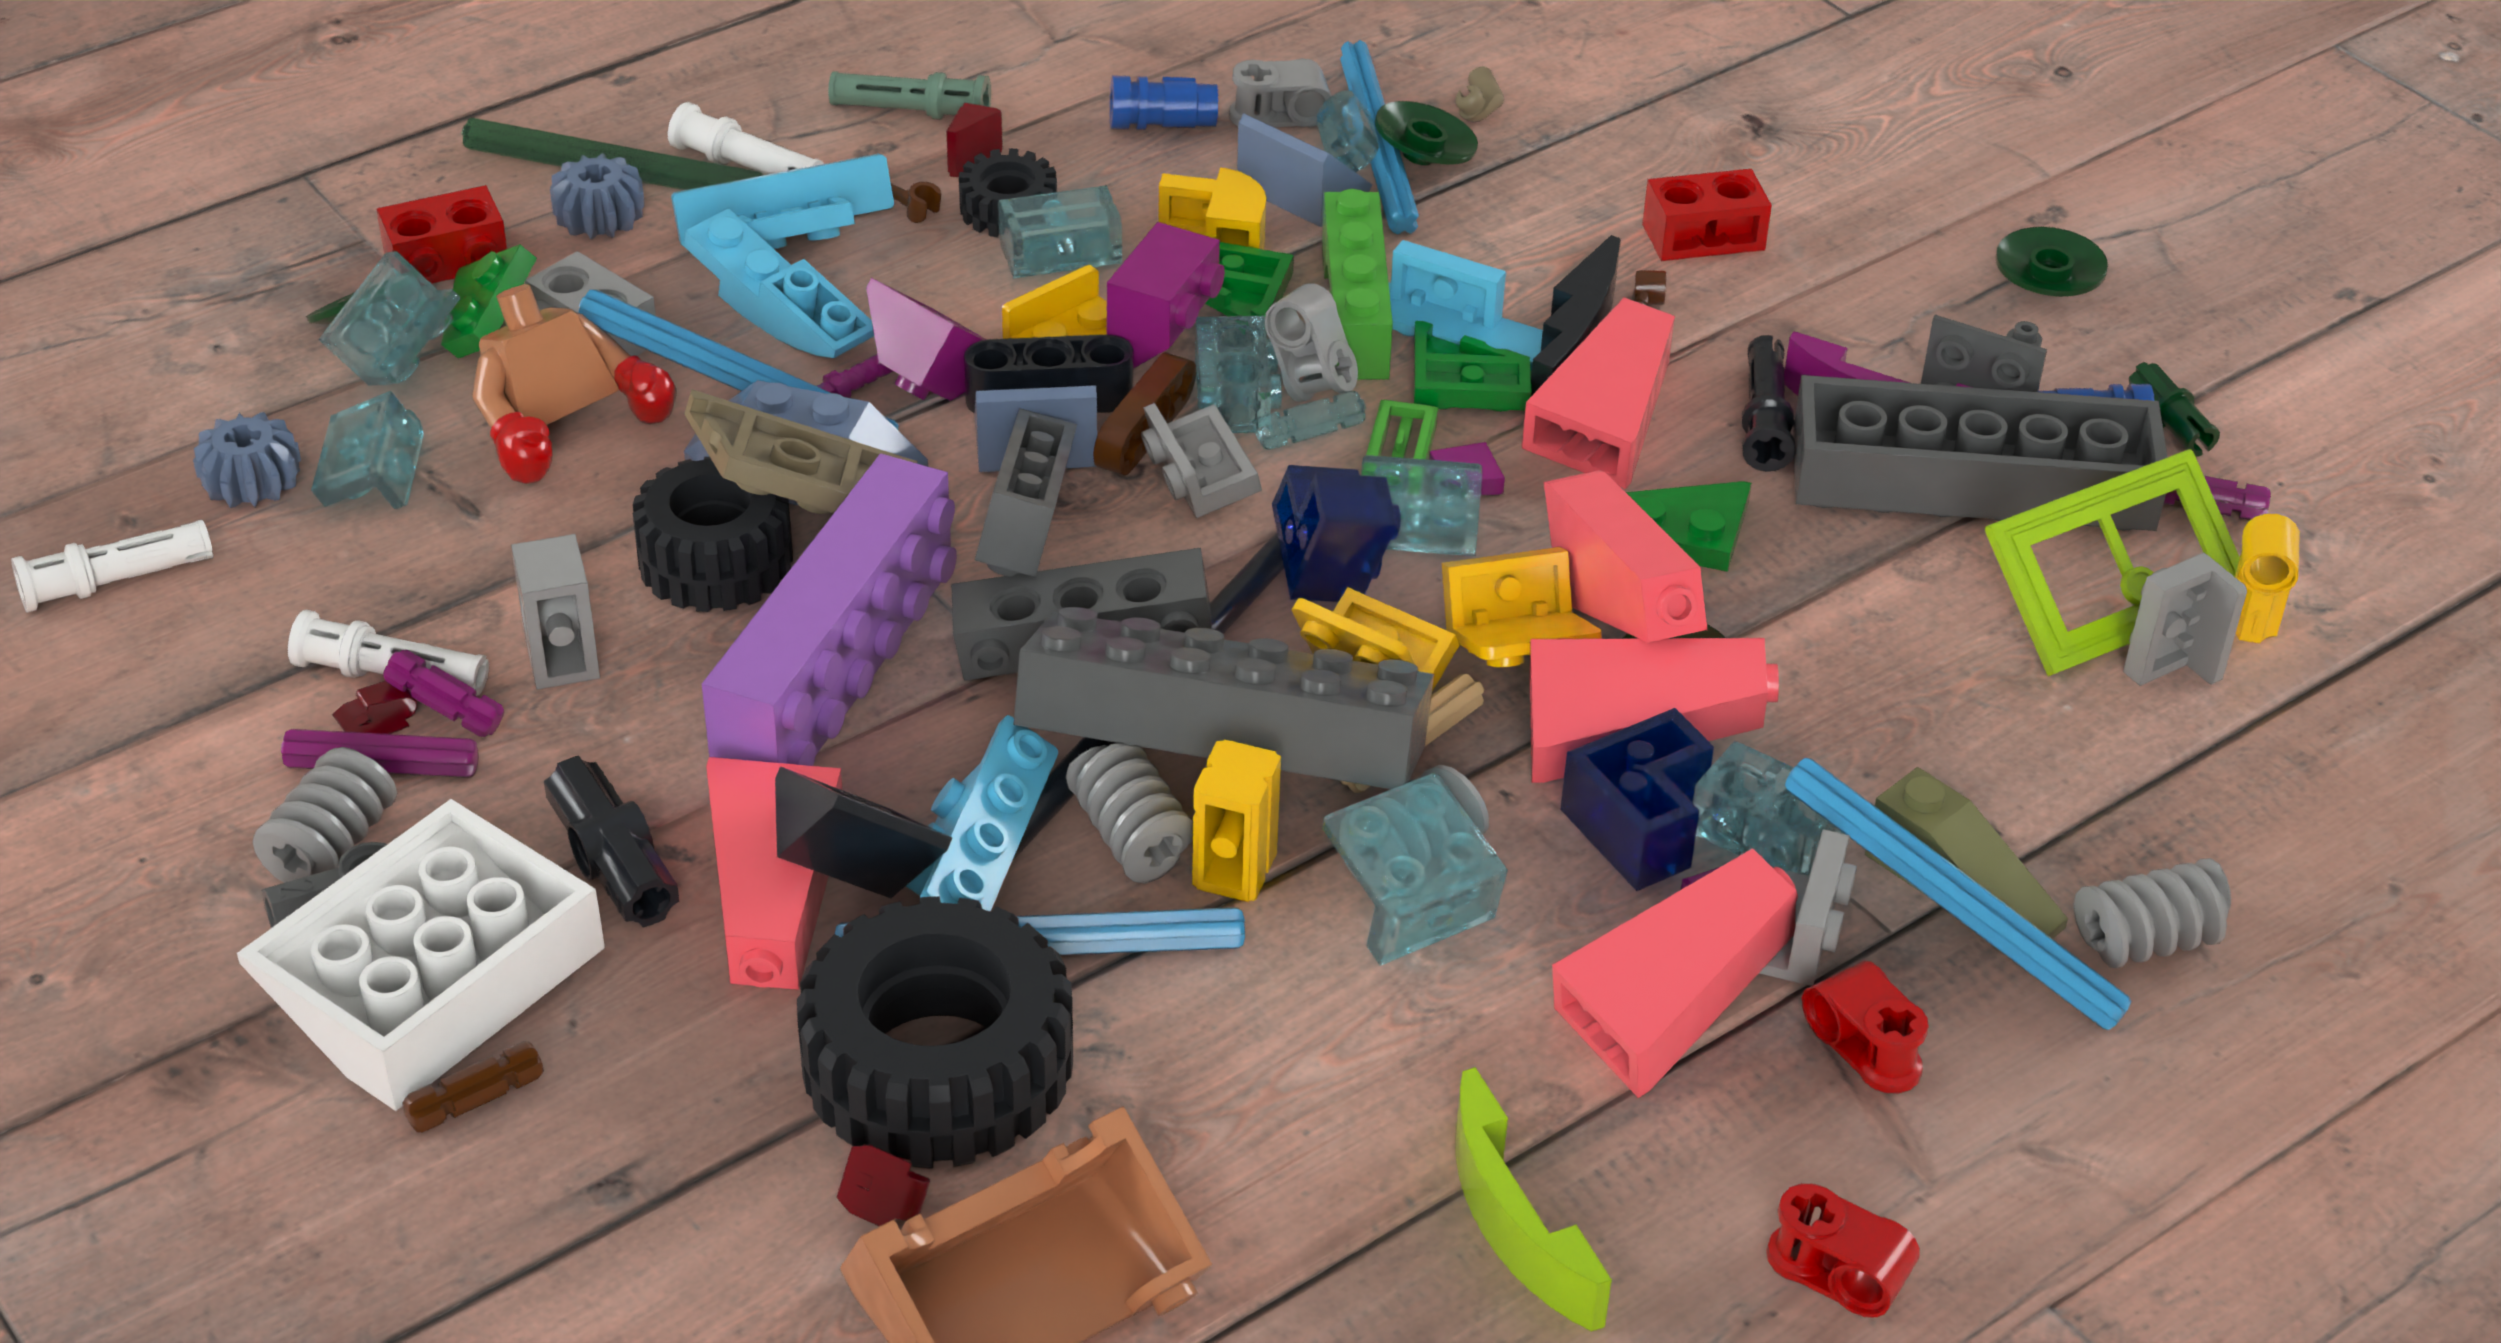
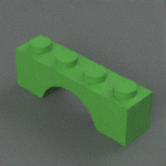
[1322,189,1393,380]

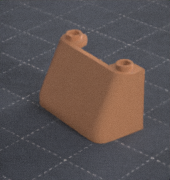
[840,1106,1212,1343]

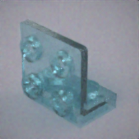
[1322,773,1508,966]

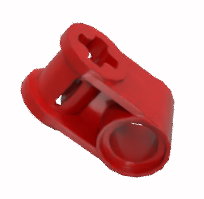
[1802,960,1929,1093]
[1766,1183,1920,1318]

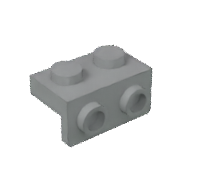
[1141,403,1262,518]
[2123,552,2247,686]
[1759,829,1857,986]

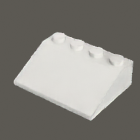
[237,799,605,1111]

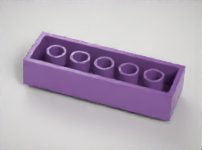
[702,453,957,766]

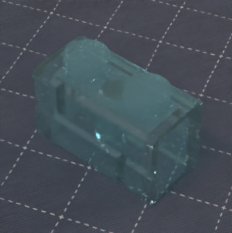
[999,185,1122,279]

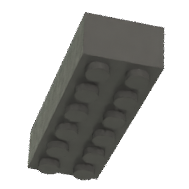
[1793,375,2168,531]
[1013,607,1434,791]

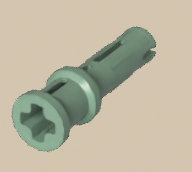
[828,71,991,120]

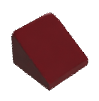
[946,103,1003,177]

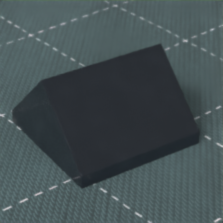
[775,766,952,899]

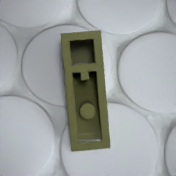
[1865,767,2068,939]

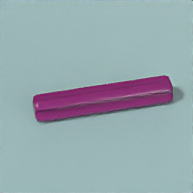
[281,729,479,778]

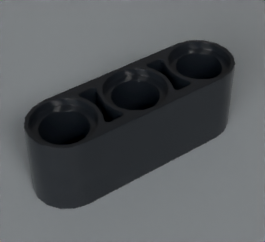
[964,334,1133,413]

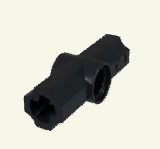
[544,756,679,928]

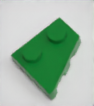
[1205,242,1294,334]
[441,244,537,358]
[1414,321,1531,412]
[1626,481,1752,572]

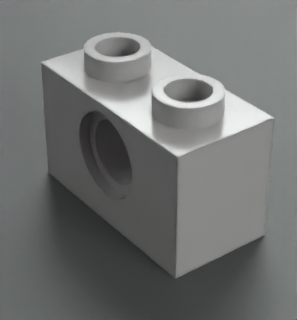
[511,534,600,690]

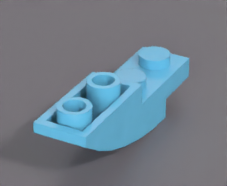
[684,208,874,358]

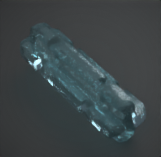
[1255,391,1366,450]

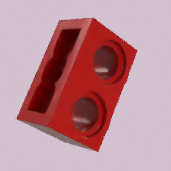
[1642,168,1772,261]
[376,185,507,289]

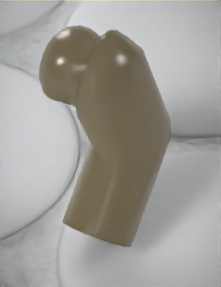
[1455,67,1504,122]

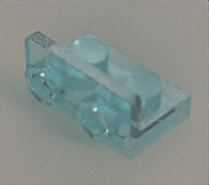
[318,251,461,386]
[311,391,424,509]
[1355,455,1483,556]

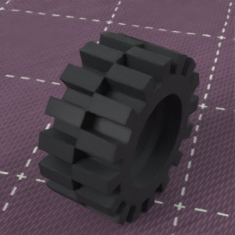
[959,148,1058,238]

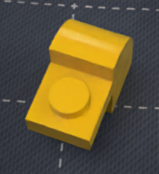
[1158,167,1266,249]

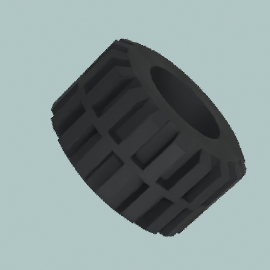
[632,456,793,612]

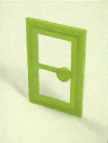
[1985,449,2240,677]

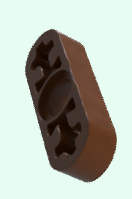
[1093,352,1196,475]

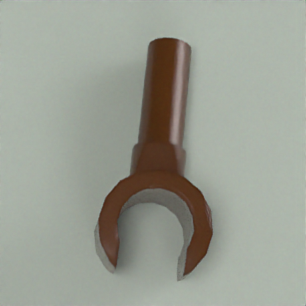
[891,182,941,223]
[1632,270,1666,305]

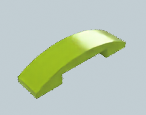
[1455,1067,1612,1332]

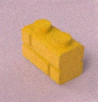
[1192,739,1281,902]

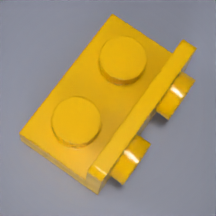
[1002,264,1107,339]

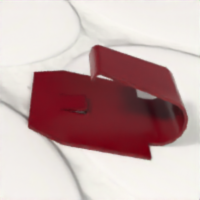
[332,681,418,734]
[837,1145,931,1227]

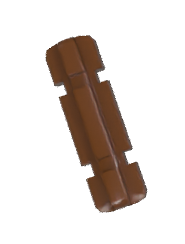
[402,1041,544,1133]

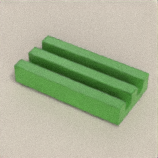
[1361,399,1438,495]

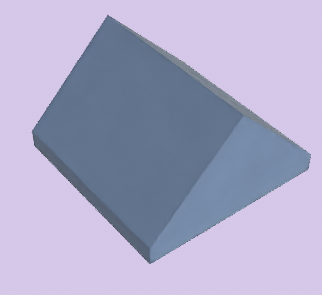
[1237,113,1372,227]
[974,386,1097,472]

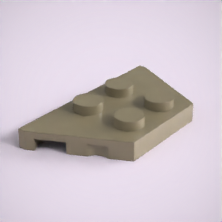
[684,389,918,514]

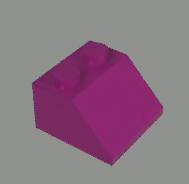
[1107,222,1225,369]

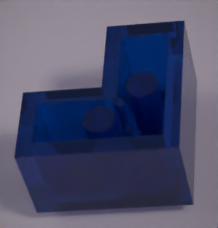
[1272,465,1401,602]
[1560,708,1714,891]

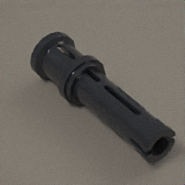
[1742,335,1795,472]

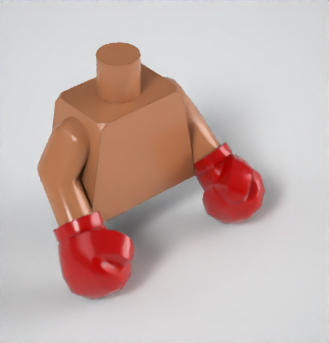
[472,284,677,484]

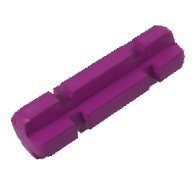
[2164,476,2271,520]
[383,650,504,737]

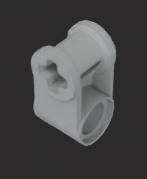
[1229,58,1334,127]
[1264,283,1358,402]

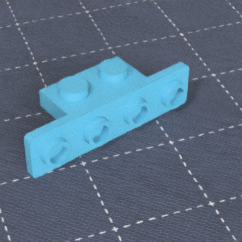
[671,154,894,249]
[1388,240,1543,371]
[906,715,1058,911]

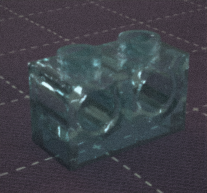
[1195,316,1282,433]
[1689,740,1844,876]

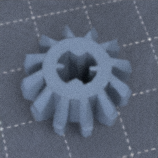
[550,153,645,240]
[193,412,301,508]

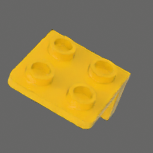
[1441,547,1602,667]
[1291,587,1460,692]

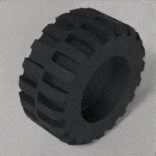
[797,896,1073,1168]

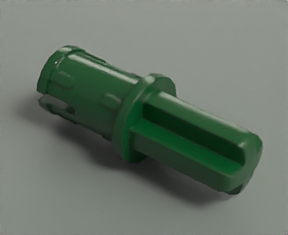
[2129,362,2220,457]

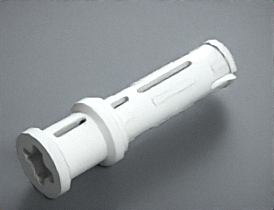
[668,102,824,175]
[11,520,213,613]
[288,610,489,696]

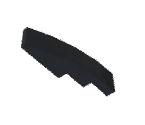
[1531,235,1621,396]

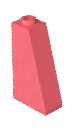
[1522,297,1675,489]
[1544,470,1707,643]
[1529,638,1779,783]
[706,757,842,990]
[1552,848,1798,1098]

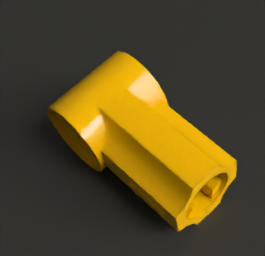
[2235,514,2300,644]

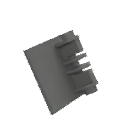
[1921,315,2047,392]

